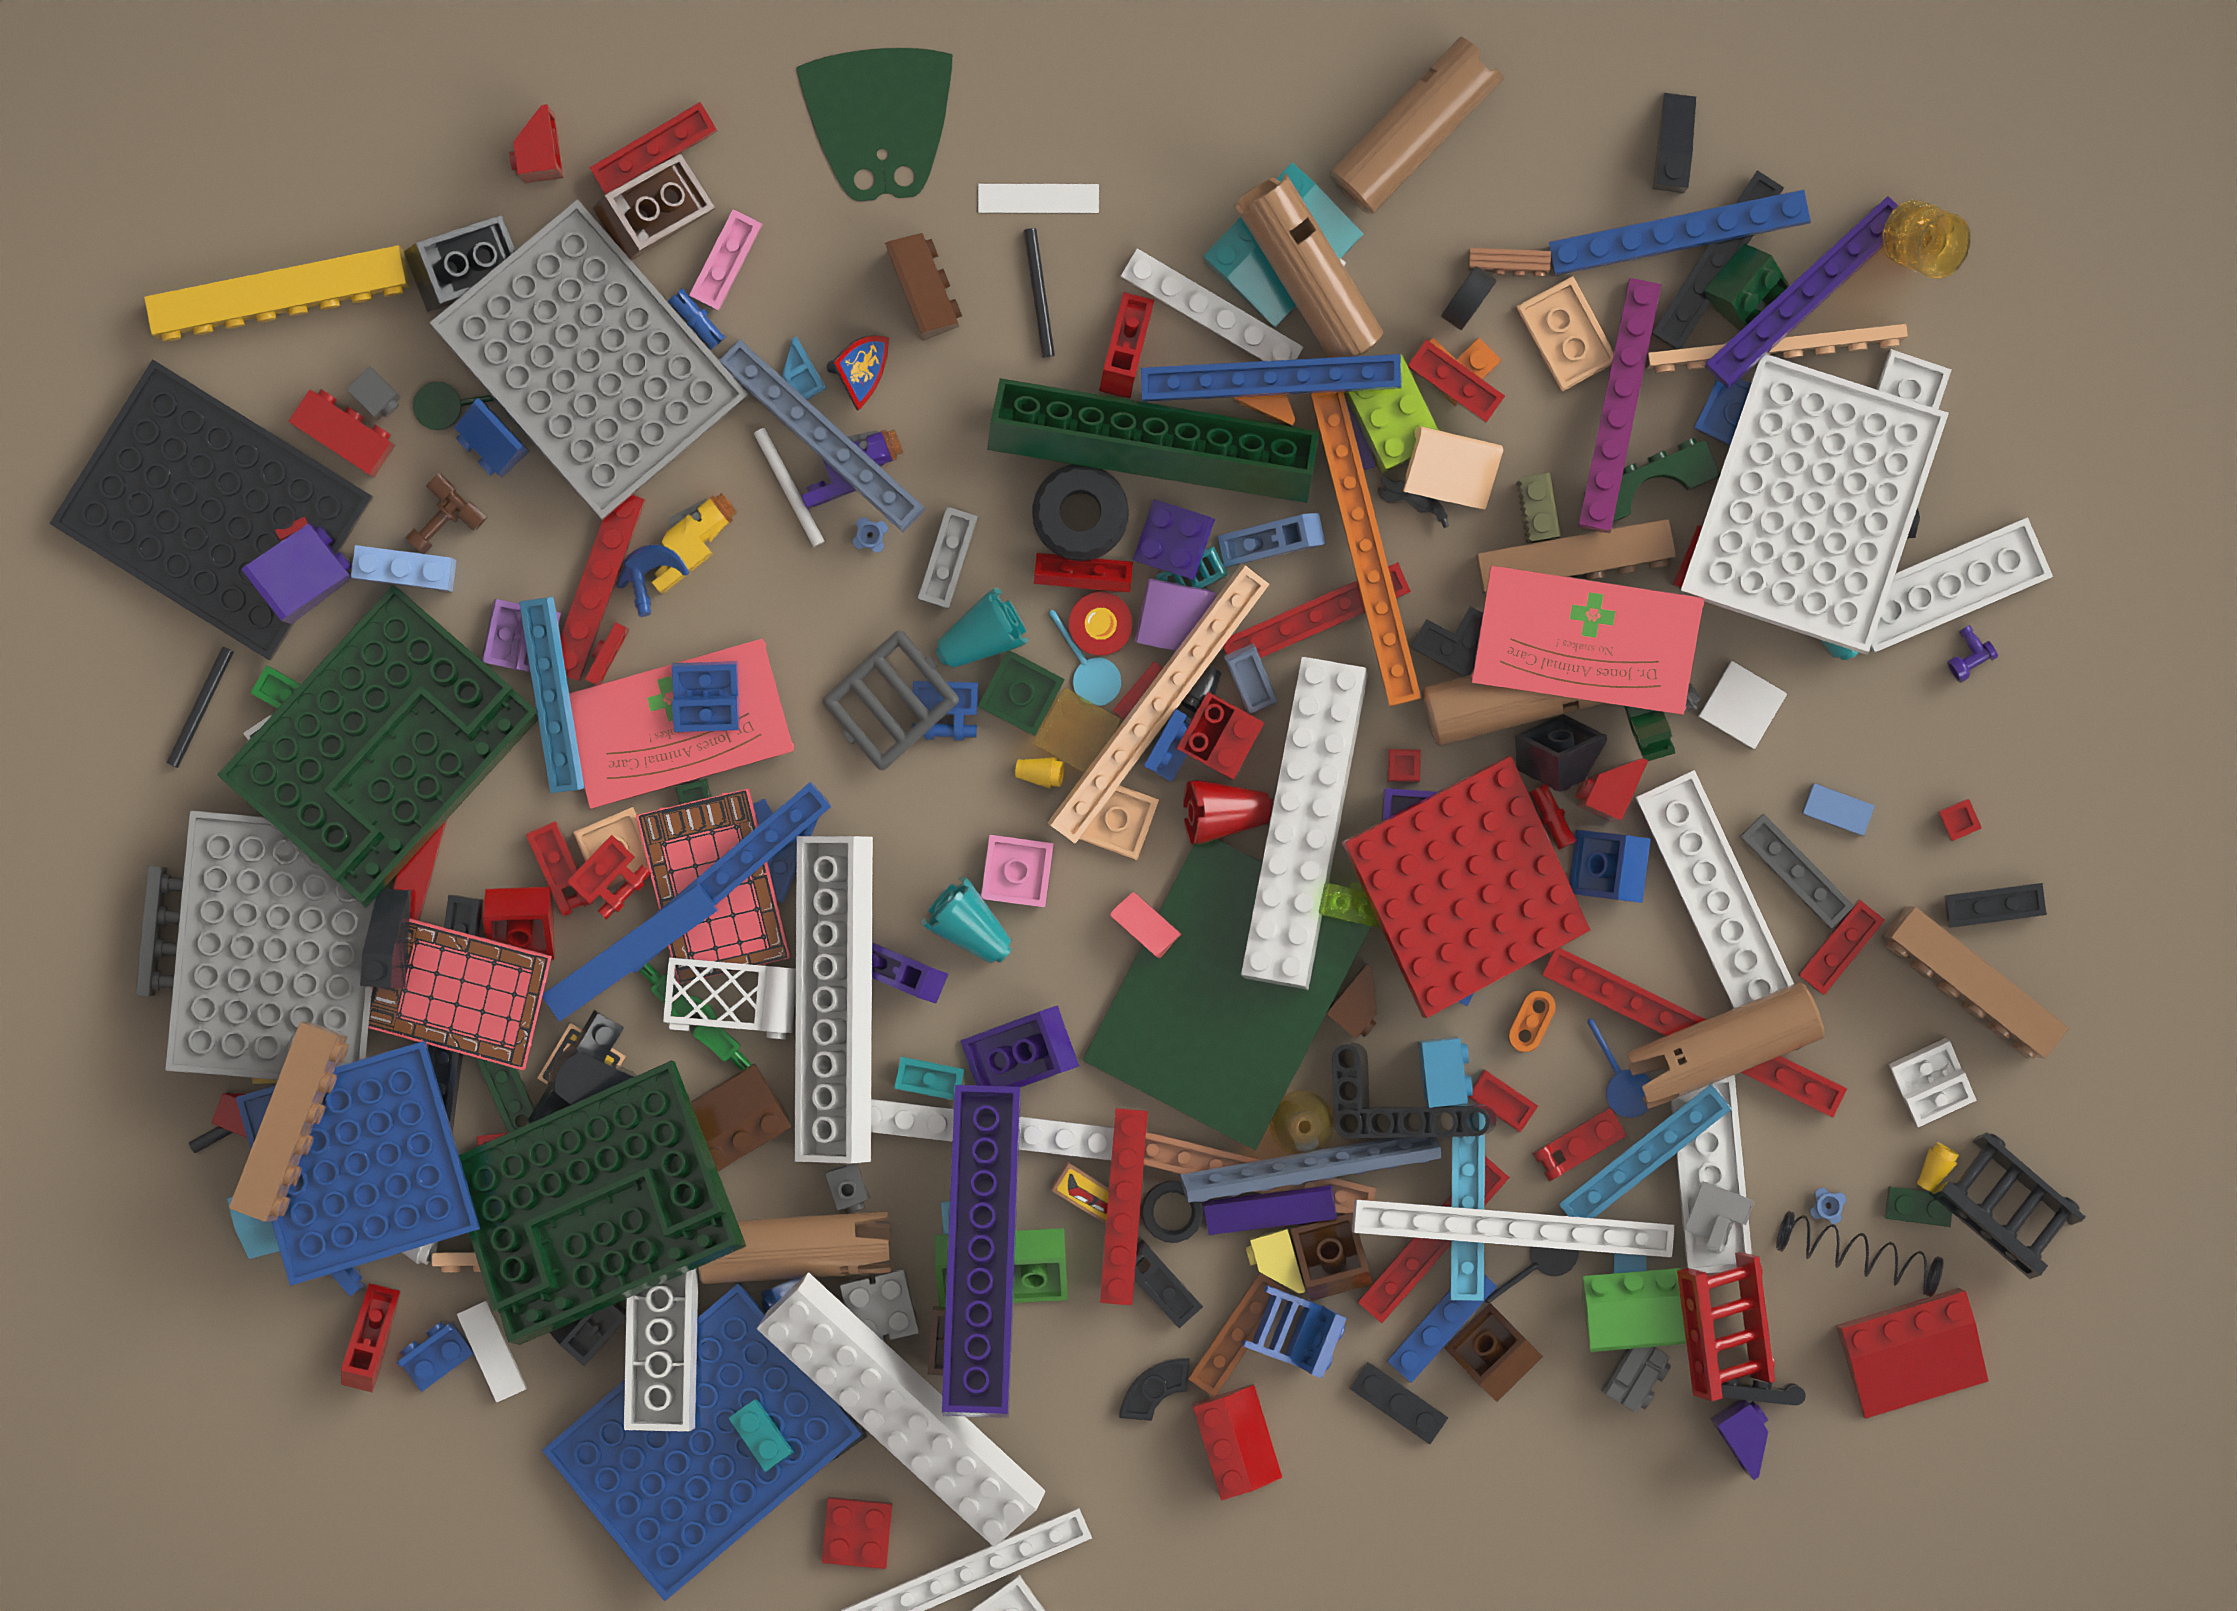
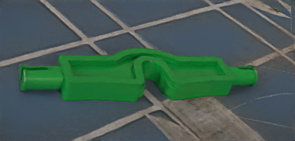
[639,962,753,1071]

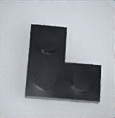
[1411,606,1483,677]

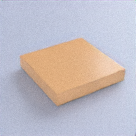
[1079,785,1159,860]
[573,807,650,888]

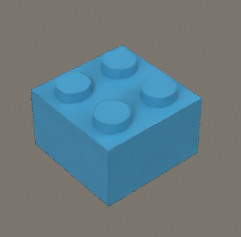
[1418,1036,1473,1108]

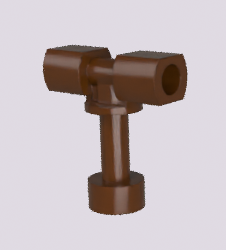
[405,472,488,554]

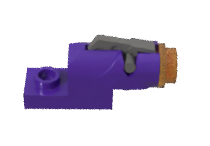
[802,429,903,509]

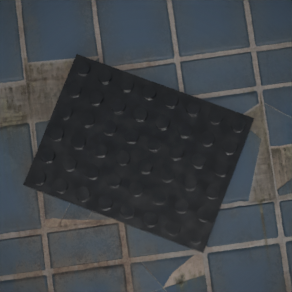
[50,359,373,661]

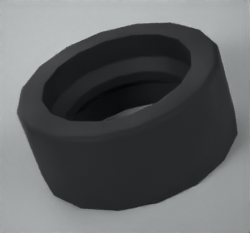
[1441,266,1496,330]
[1142,1180,1203,1243]

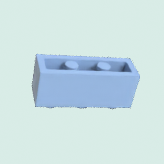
[351,545,457,592]

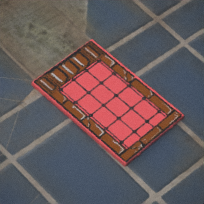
[636,788,791,984]
[368,918,552,1070]

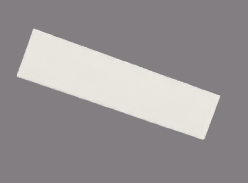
[978,184,1099,213]

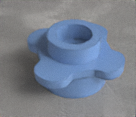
[853,517,888,553]
[1810,1188,1846,1224]

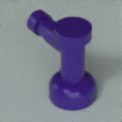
[1947,625,1998,683]

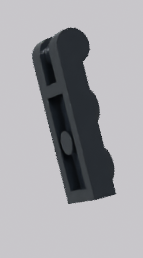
[1134,1239,1203,1328]
[1721,1378,1806,1405]

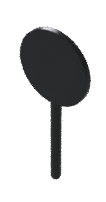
[1485,1246,1579,1304]

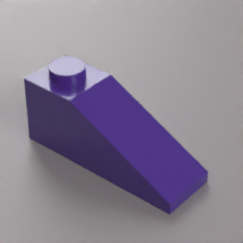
[872,942,948,1004]

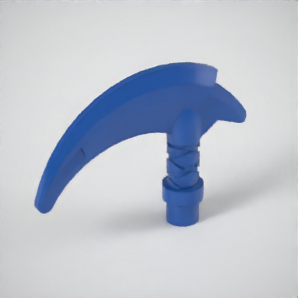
[617,545,689,617]

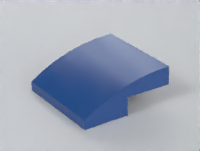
[672,661,739,732]

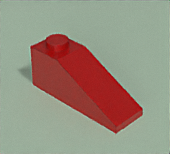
[1099,292,1155,399]
[341,1283,400,1393]

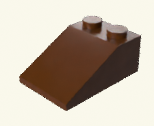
[593,153,715,260]

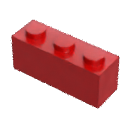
[288,389,395,477]

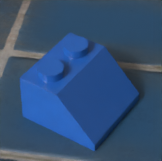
[454,398,530,477]
[1569,830,1651,903]

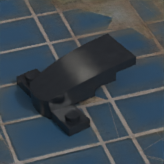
[527,1010,637,1123]

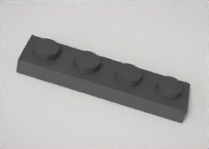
[1739,814,1854,929]

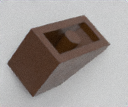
[1326,964,1377,1038]

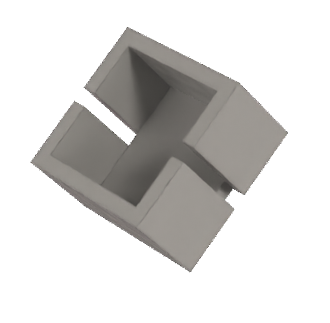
[840,1267,920,1341]

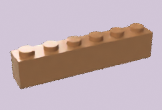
[1476,519,1676,594]

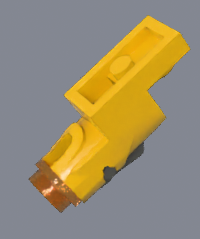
[652,493,738,594]

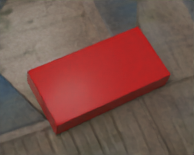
[1467,1069,1538,1133]

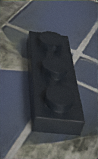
[1944,883,2047,928]
[1350,1362,1448,1444]

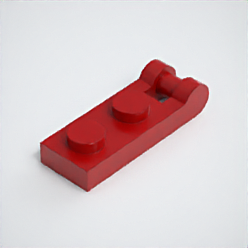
[526,821,593,917]
[1532,1107,1627,1181]

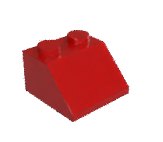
[509,104,564,183]
[483,887,555,960]

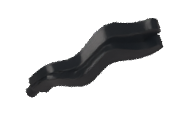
[1378,476,1450,528]

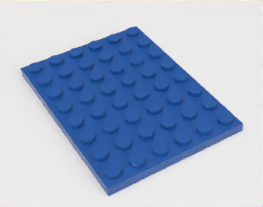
[542,1283,863,1601]

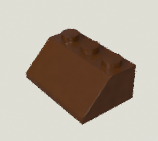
[885,233,962,341]
[691,1063,792,1171]

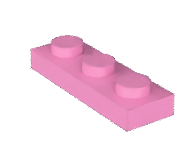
[689,209,763,311]

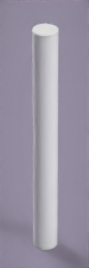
[753,427,825,547]

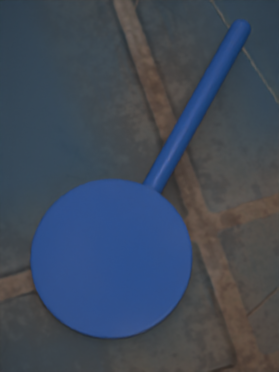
[1587,1019,1651,1118]

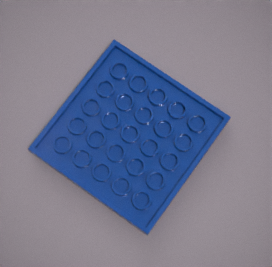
[236,1041,480,1286]

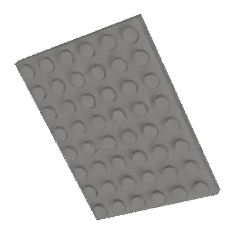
[429,199,748,521]
[165,811,377,1080]

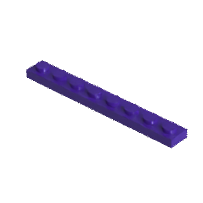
[1705,196,1911,389]

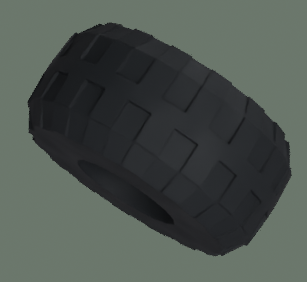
[1032,464,1129,561]

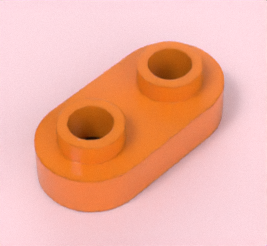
[1508,990,1556,1052]

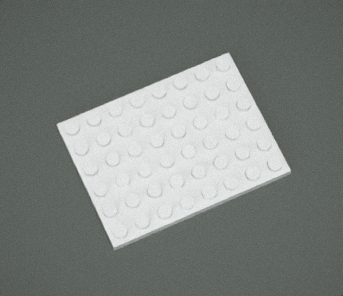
[1680,354,1949,655]

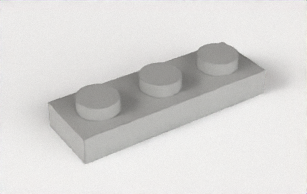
[918,507,978,609]

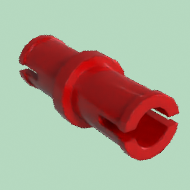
[1529,784,1577,850]

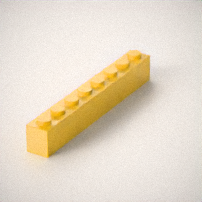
[144,245,410,342]

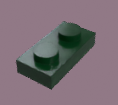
[1885,1186,1952,1227]

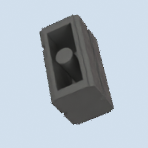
[1601,1347,1671,1413]

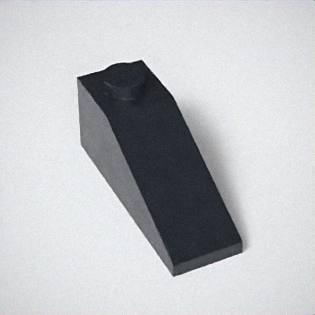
[1652,93,1696,193]
[360,889,411,988]

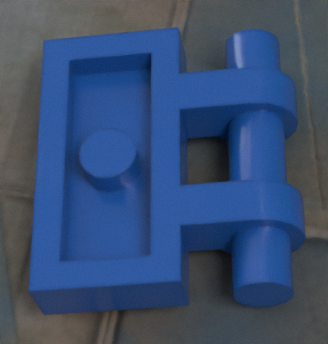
[912,681,978,741]

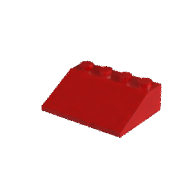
[1836,1288,1989,1419]

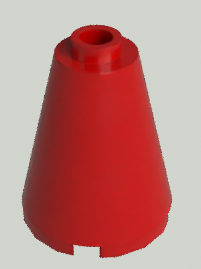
[1183,780,1274,844]

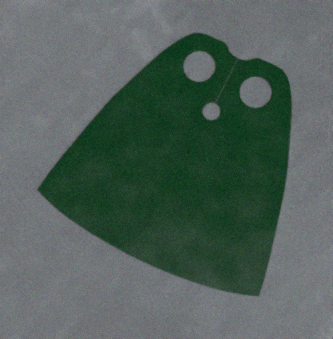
[797,48,953,201]

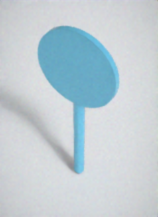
[1049,610,1121,706]

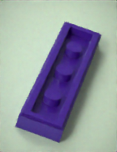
[1203,1185,1337,1235]

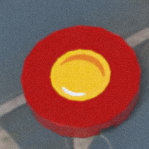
[1069,592,1132,656]

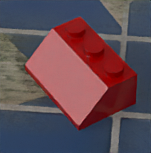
[1574,758,1648,822]
[1192,1384,1282,1501]

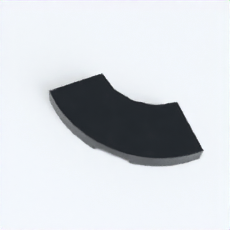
[1119,1358,1190,1421]

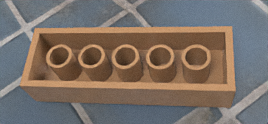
[1881,906,2070,1059]
[229,1022,349,1222]

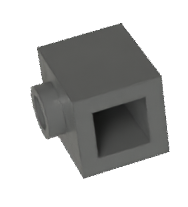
[825,1163,870,1214]

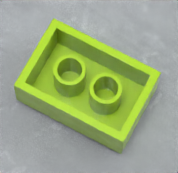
[1344,354,1439,474]

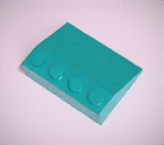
[1203,162,1364,328]

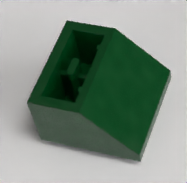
[1704,243,1789,331]

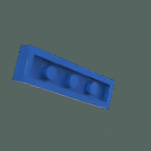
[1387,1275,1497,1383]

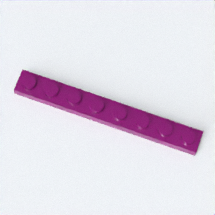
[1578,278,1662,533]

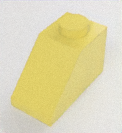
[1245,1227,1306,1294]

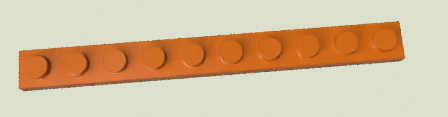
[1310,392,1421,707]

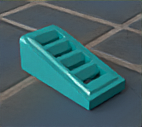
[1156,546,1228,589]

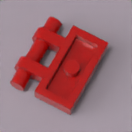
[567,835,651,920]

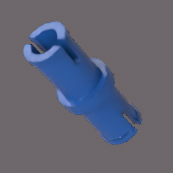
[668,288,726,350]

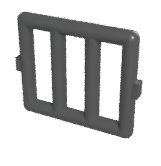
[823,630,959,770]

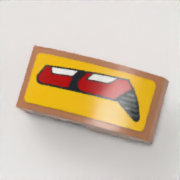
[1050,1162,1109,1224]

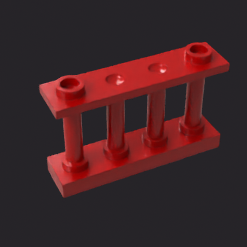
[1677,1252,1775,1401]

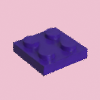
[1133,499,1215,580]

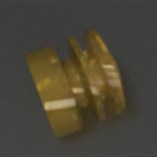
[1882,199,1971,279]

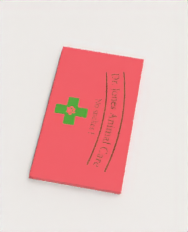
[1471,565,1704,715]
[569,638,794,809]

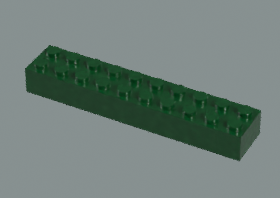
[987,378,1319,503]

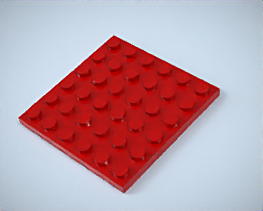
[1342,756,1591,1018]

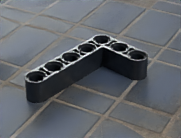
[1332,1043,1497,1138]

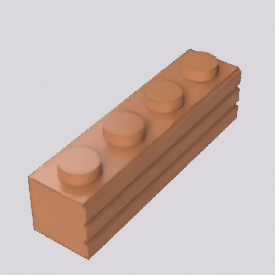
[1468,248,1551,277]

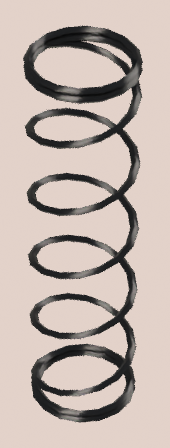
[1776,1211,1944,1297]

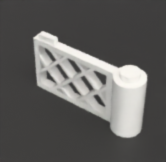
[663,958,796,1039]

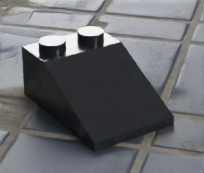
[404,215,516,312]

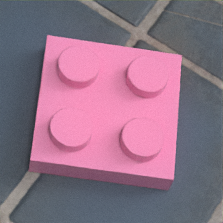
[981,835,1054,907]

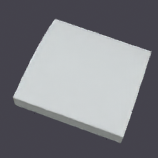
[1888,1037,1977,1127]

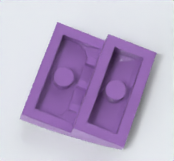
[1135,579,1216,651]
[481,599,561,673]

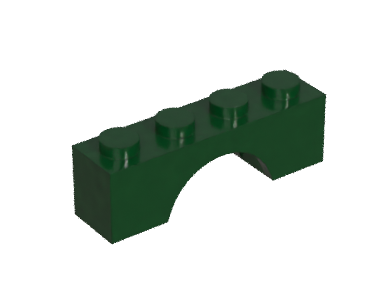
[1583,438,1720,522]

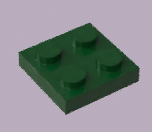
[978,650,1065,736]

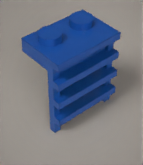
[1242,1285,1347,1378]

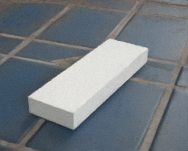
[457,1300,527,1403]

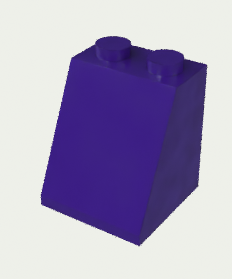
[241,523,352,624]

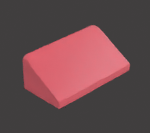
[1109,892,1181,958]

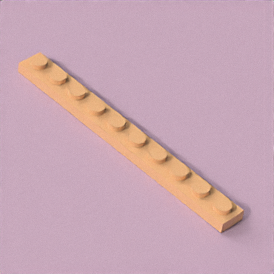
[1047,563,1269,843]

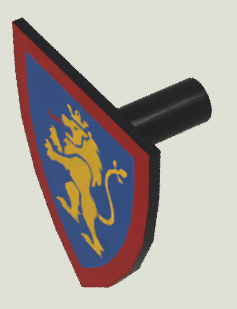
[827,335,889,411]

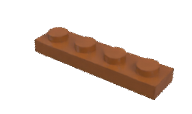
[1188,1272,1287,1397]

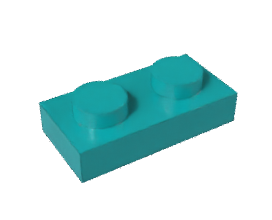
[894,1056,965,1100]
[729,1399,794,1472]

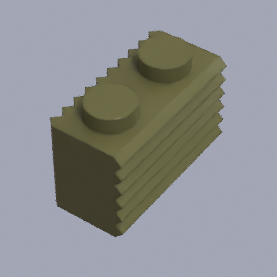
[1516,473,1561,544]

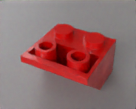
[1177,692,1264,780]

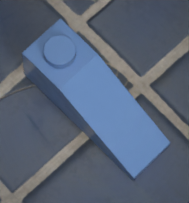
[1218,513,1326,567]

